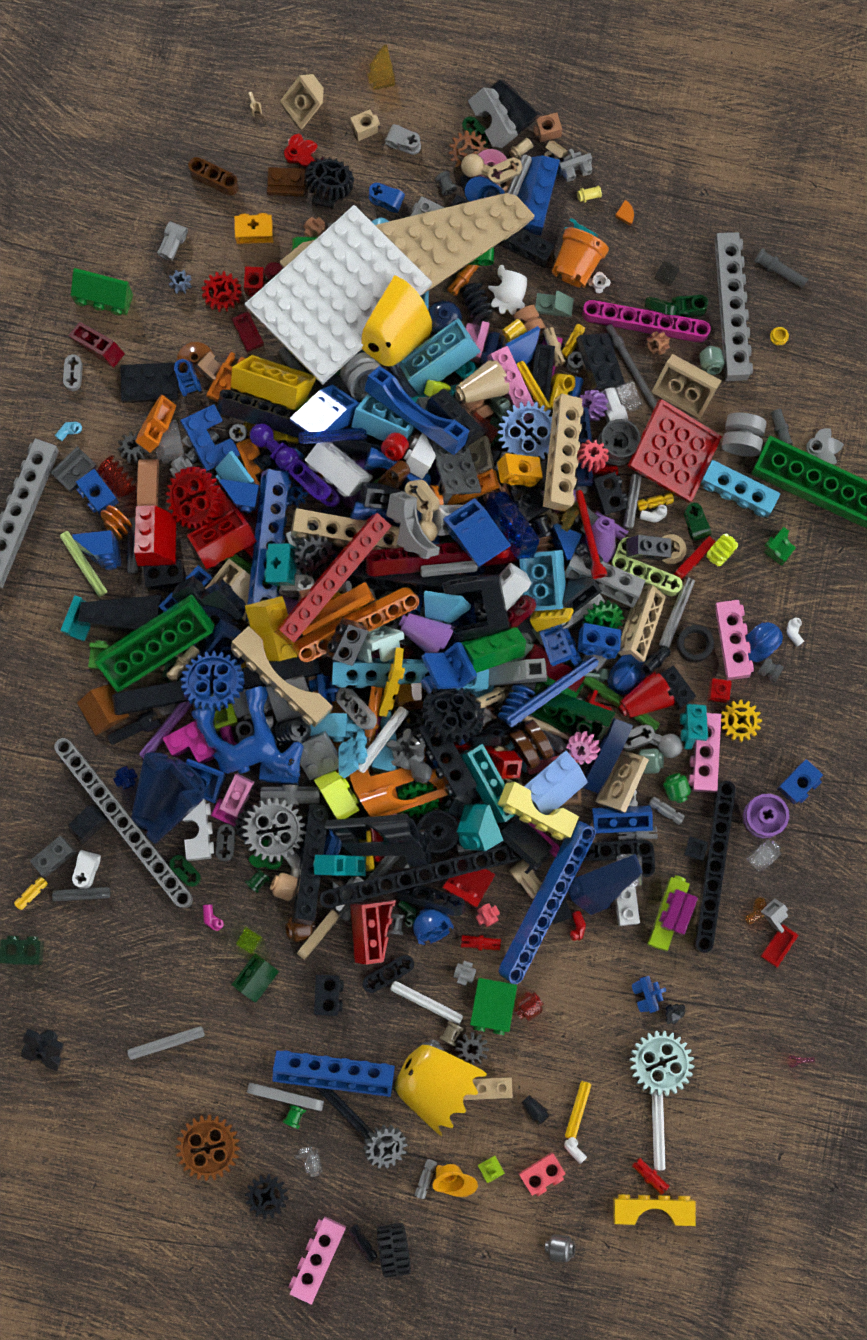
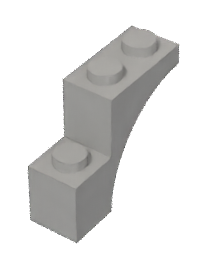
[386,492,440,559]

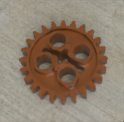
[175,1114,241,1181]

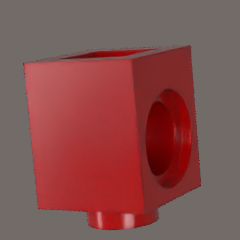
[244,266,265,297]
[707,678,732,703]

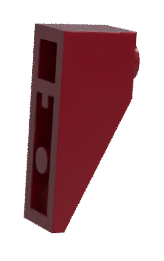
[68,322,125,368]
[524,644,586,693]

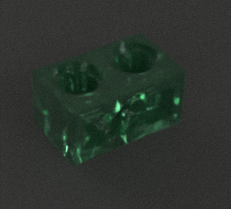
[0,936,44,965]

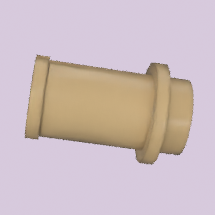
[509,138,533,160]

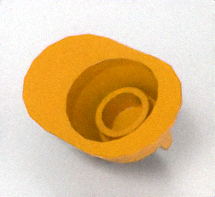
[432,1164,478,1197]

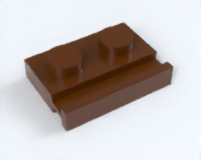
[267,167,305,197]

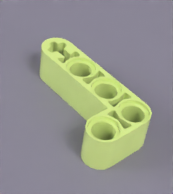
[611,537,683,596]

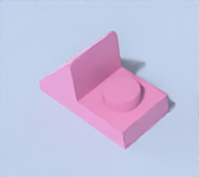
[219,773,254,817]

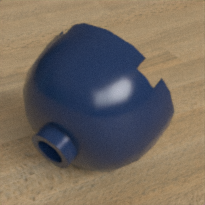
[428,300,462,336]

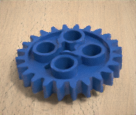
[181,651,245,712]

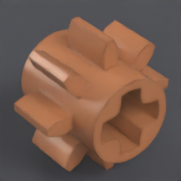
[303,217,326,237]
[647,331,670,355]

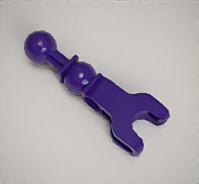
[250,424,341,508]

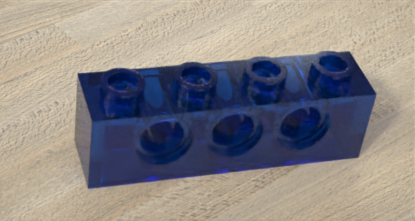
[485,492,540,559]

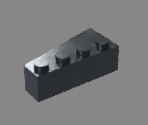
[78,595,162,633]

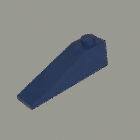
[195,619,245,675]
[568,854,643,915]

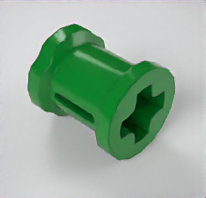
[283,1104,306,1129]

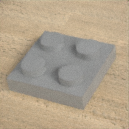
[300,731,339,780]

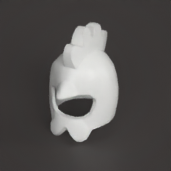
[488,265,527,315]

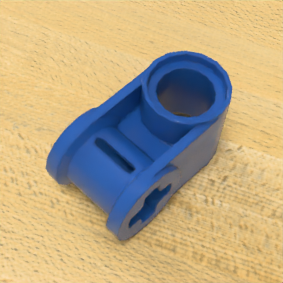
[369,182,405,213]
[174,359,202,397]

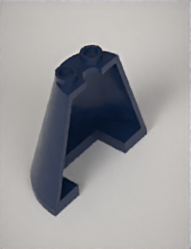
[131,753,206,844]

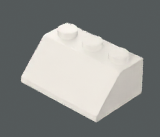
[305,442,373,497]

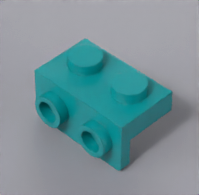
[680,704,708,749]

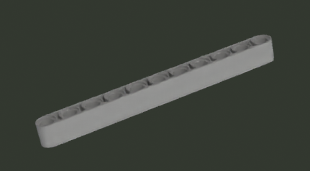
[55,738,193,908]

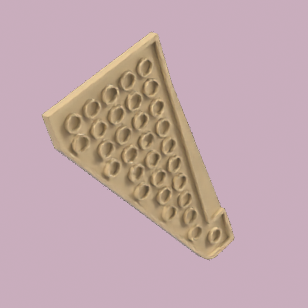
[280,193,535,296]

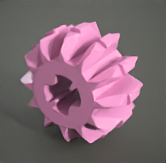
[566,731,600,765]

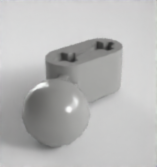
[622,725,683,758]

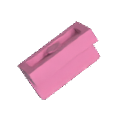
[466,321,490,363]

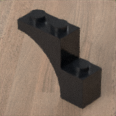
[172,575,246,620]

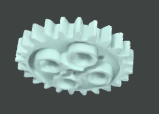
[629,1031,694,1096]

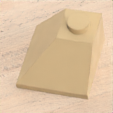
[280,74,324,129]

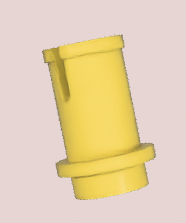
[577,186,602,203]

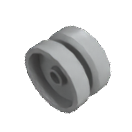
[340,352,381,402]

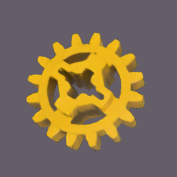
[721,700,762,742]

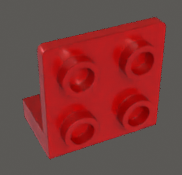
[443,860,495,908]

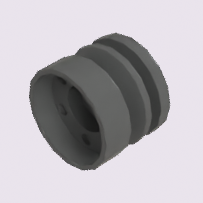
[597,419,641,466]

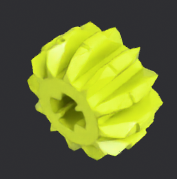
[706,534,738,566]

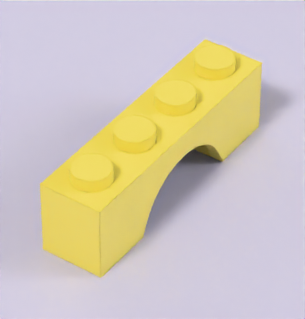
[498,782,579,840]

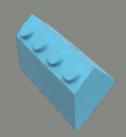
[399,318,481,395]

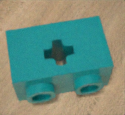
[264,544,297,586]

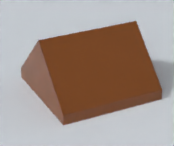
[77,684,130,736]

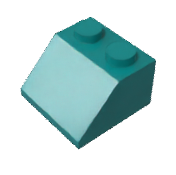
[457,804,503,851]

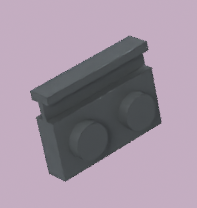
[50,446,98,492]

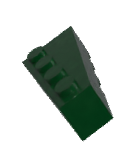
[531,686,616,741]

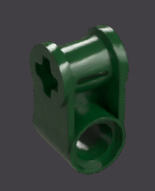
[671,294,708,318]
[684,503,711,541]

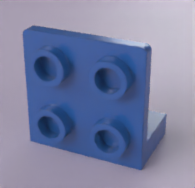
[539,624,582,667]

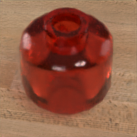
[514,992,544,1021]

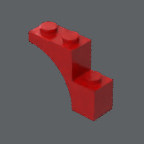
[453,742,523,779]

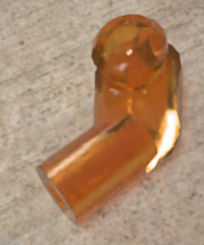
[744,897,767,925]

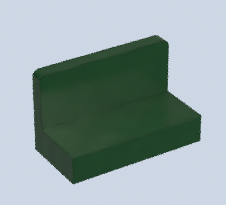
[231,953,279,1003]

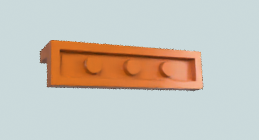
[302,582,375,636]

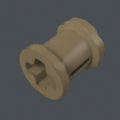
[439,1021,463,1046]

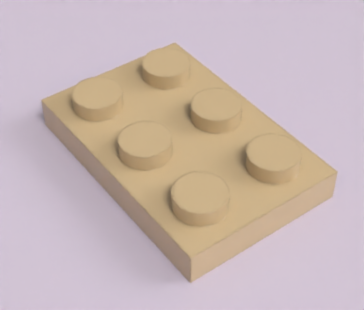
[595,750,649,813]

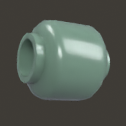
[699,346,725,375]
[639,748,664,774]

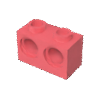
[518,1152,566,1196]

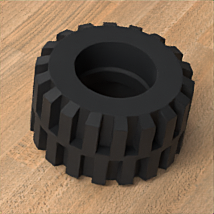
[377,1223,411,1278]

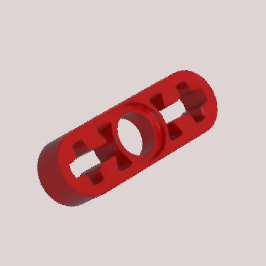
[673,536,716,580]

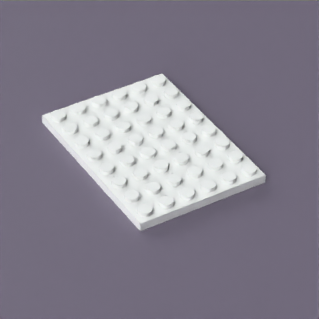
[245,205,432,385]

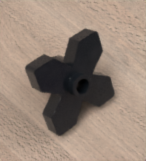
[21,1029,64,1071]

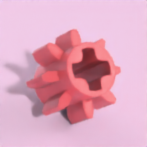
[476,903,500,928]

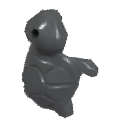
[386,729,432,783]

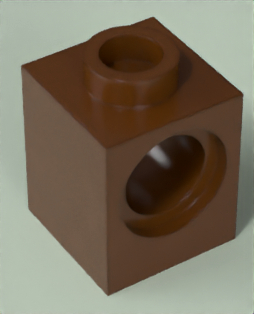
[395,683,425,710]

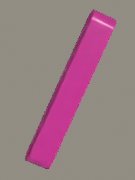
[582,300,711,343]

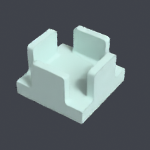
[358,625,404,663]

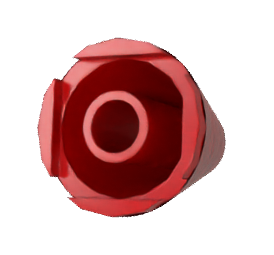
[618,671,674,718]

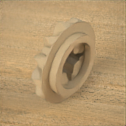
[660,534,687,564]

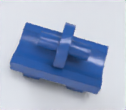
[309,674,340,711]
[632,976,667,1013]

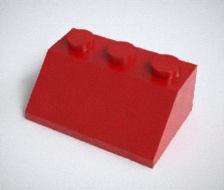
[134,505,177,566]
[187,508,257,569]

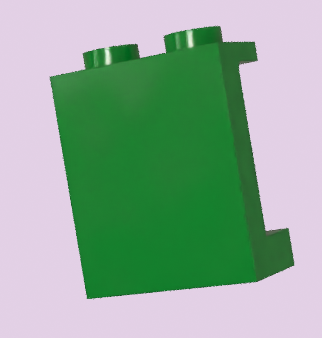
[470,978,517,1035]

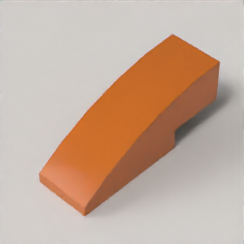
[135,395,177,453]

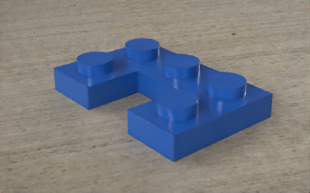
[180,404,240,472]

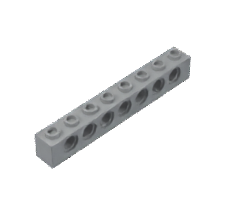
[714,232,753,381]
[0,438,59,588]

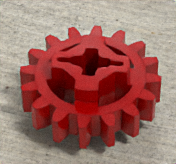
[201,271,242,312]

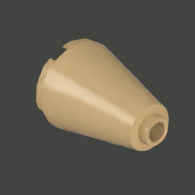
[455,360,509,403]

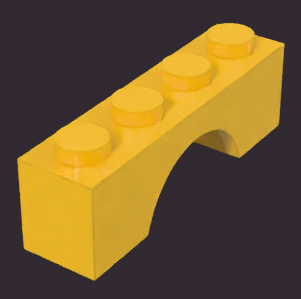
[613,1194,696,1226]

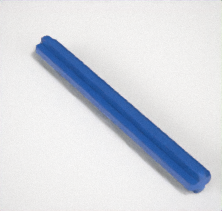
[505,656,599,727]

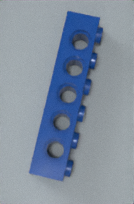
[272,1050,395,1097]

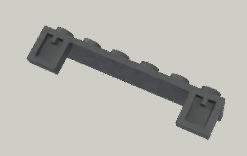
[416,397,481,505]

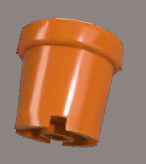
[552,227,609,288]

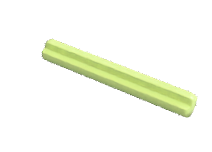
[60,531,107,597]

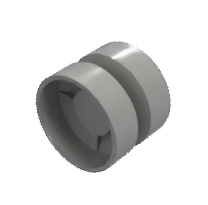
[722,413,767,457]

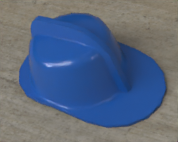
[465,176,505,201]
[745,622,783,662]
[607,654,646,695]

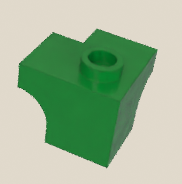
[764,526,796,566]

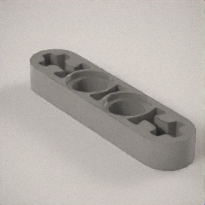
[247,1083,324,1111]

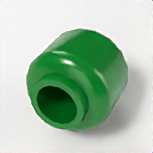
[663,773,691,803]

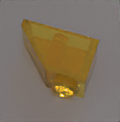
[367,44,395,90]

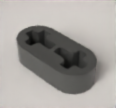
[216,824,236,862]

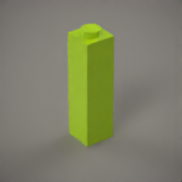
[647,875,690,952]

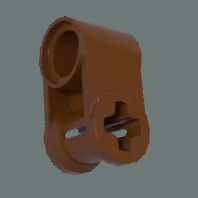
[377,461,410,489]

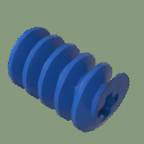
[498,684,536,727]

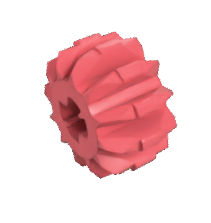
[577,439,609,472]

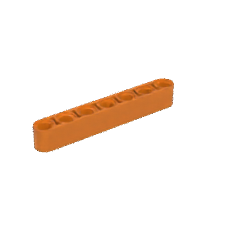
[293,587,419,662]

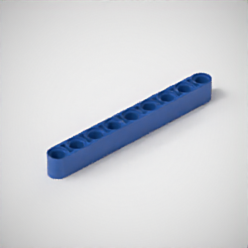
[499,821,596,984]

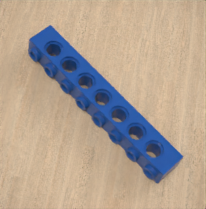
[245,469,291,622]

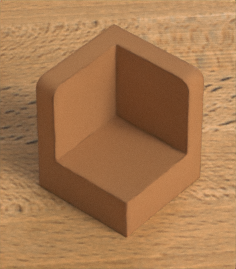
[195,351,221,382]

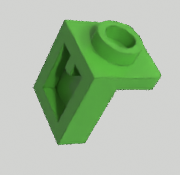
[88,640,110,670]

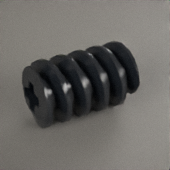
[460,283,494,325]
[271,718,311,745]

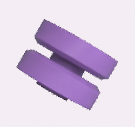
[742,794,789,839]

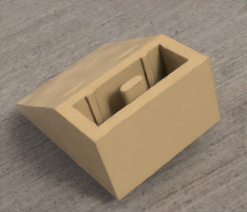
[206,559,266,625]

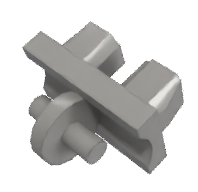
[558,149,592,182]

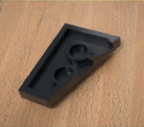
[491,79,542,134]
[506,483,550,525]

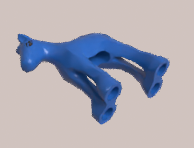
[350,447,440,544]
[191,686,304,777]

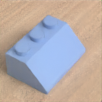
[524,751,588,815]

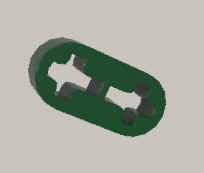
[462,116,490,148]
[644,297,678,315]
[170,855,202,887]

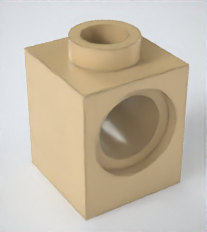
[350,109,380,141]

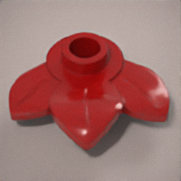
[284,134,318,166]

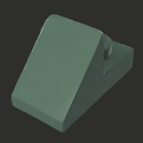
[535,291,574,317]

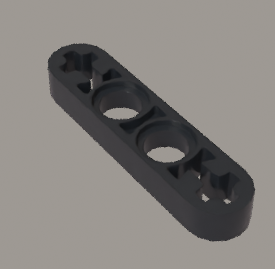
[395,881,466,916]

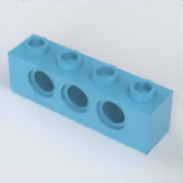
[700,460,781,518]

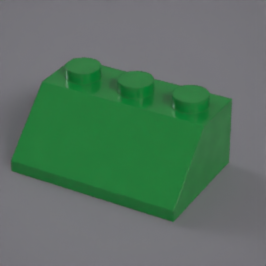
[71,268,133,316]
[461,627,526,673]

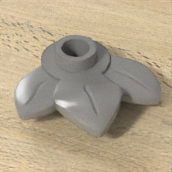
[806,428,844,464]

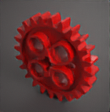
[166,467,222,529]

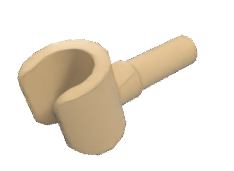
[248,92,262,116]

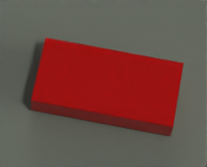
[760,924,799,968]

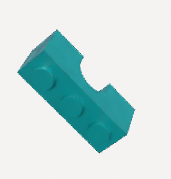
[313,855,366,876]

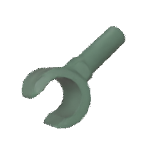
[584,669,610,682]

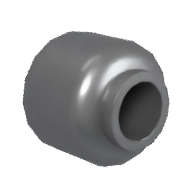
[545,1234,575,1262]

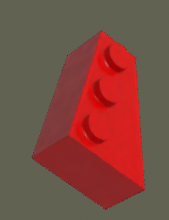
[350,899,396,965]

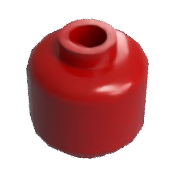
[381,432,409,461]

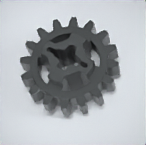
[363,1125,407,1168]

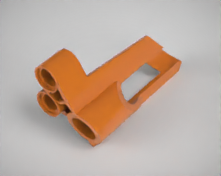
[349,768,447,817]

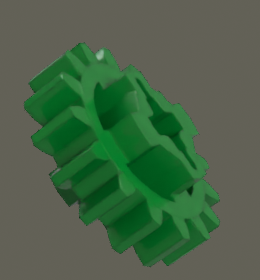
[582,600,624,629]
[397,781,439,818]

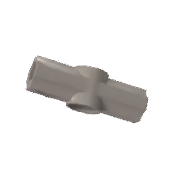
[261,785,320,806]

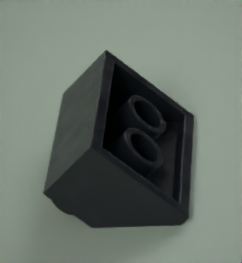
[425,388,489,450]

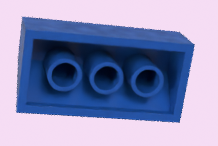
[517,155,560,236]

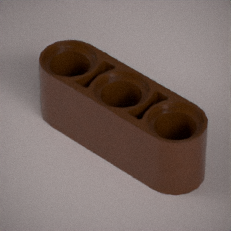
[188,157,239,196]

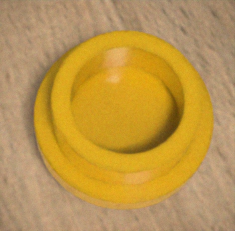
[770,327,789,345]

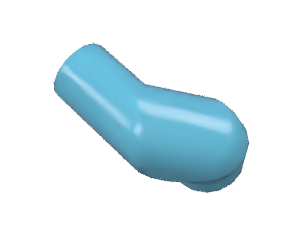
[55,422,82,441]

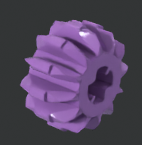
[580,390,609,422]

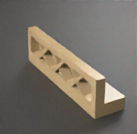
[618,585,666,662]

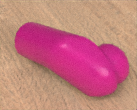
[203,905,224,931]

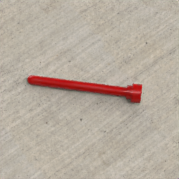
[575,490,607,579]

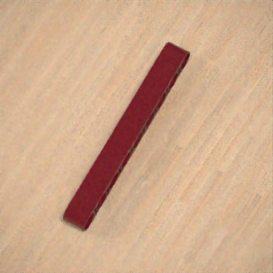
[365,536,534,576]

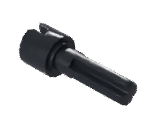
[107,709,161,745]

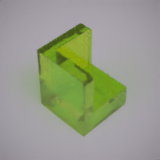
[236,927,263,955]

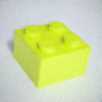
[314,770,359,819]

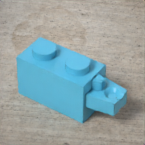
[310,713,364,743]

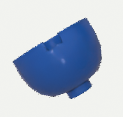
[413,908,454,945]

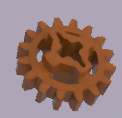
[448,131,488,171]

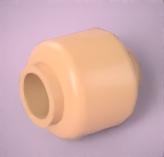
[270,872,297,901]

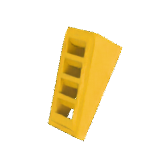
[530,608,574,632]

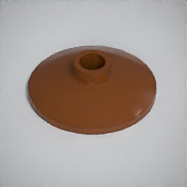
[177,342,213,378]

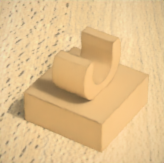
[545,141,568,159]

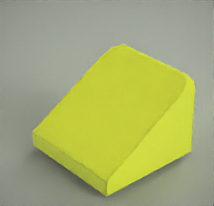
[424,379,451,397]

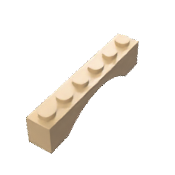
[231,626,333,727]

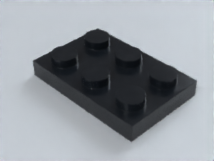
[576,333,625,390]
[121,363,178,403]

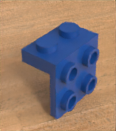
[422,642,477,689]

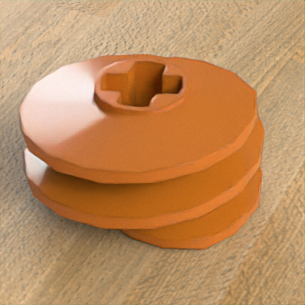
[100,505,132,540]

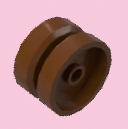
[509,719,555,769]

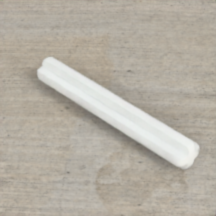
[358,706,408,773]
[391,981,463,1025]
[652,1090,665,1170]

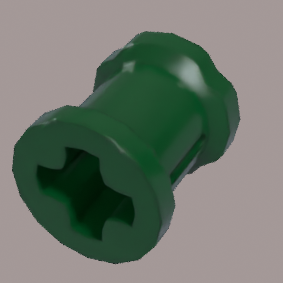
[244,868,270,894]

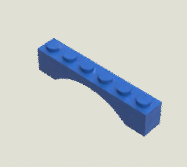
[364,366,469,455]

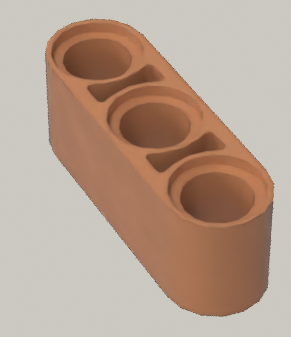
[137,459,159,507]

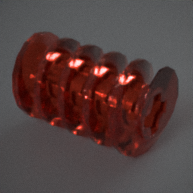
[97,455,137,498]

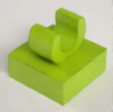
[478,1155,505,1183]

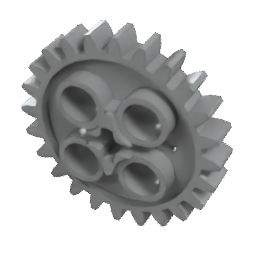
[241,798,305,862]

